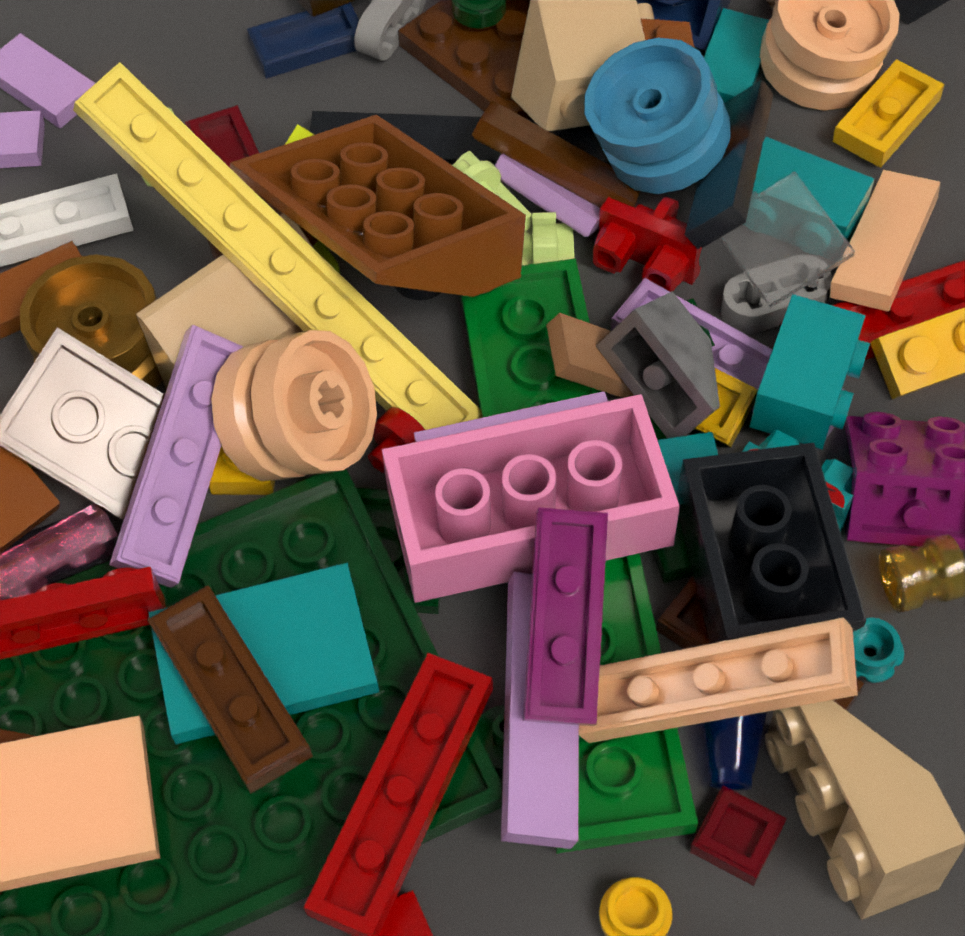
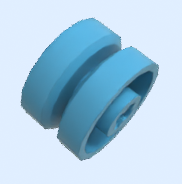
[585,37,731,194]

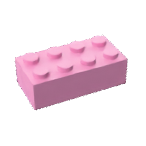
[382,394,679,603]

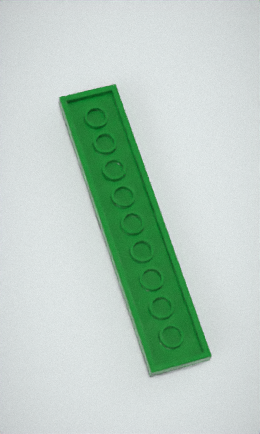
[460,258,698,854]

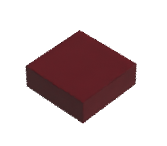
[690,785,787,886]

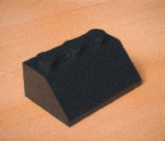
[676,443,866,644]

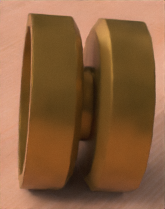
[19,254,163,388]

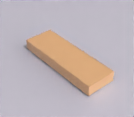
[830,170,940,311]

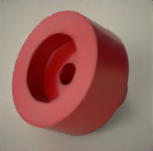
[368,407,425,473]

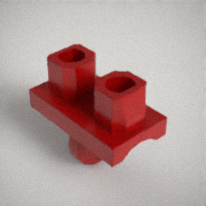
[593,196,702,292]

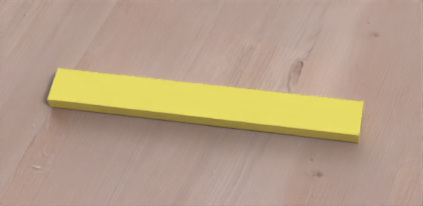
[73,62,482,430]

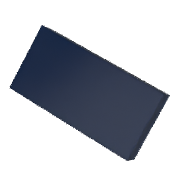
[247,3,359,79]

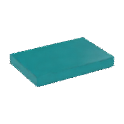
[149,563,380,744]

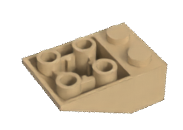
[765,700,965,920]

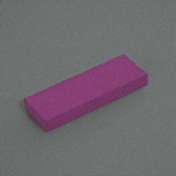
[523,507,608,726]

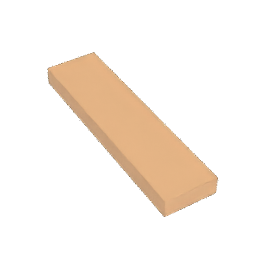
[579,617,858,743]

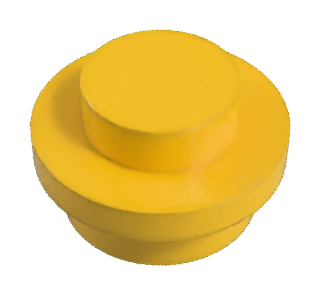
[599,877,672,936]

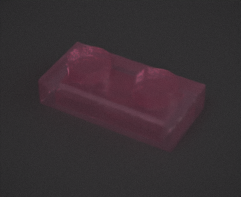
[0,503,118,600]

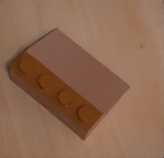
[230,115,526,297]

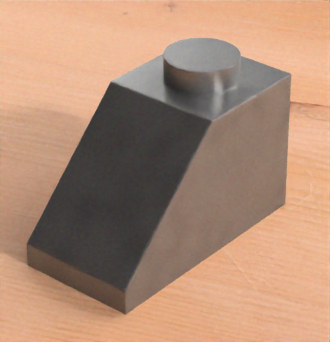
[596,291,720,438]

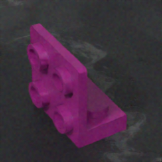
[845,412,965,550]

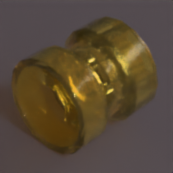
[879,534,965,613]

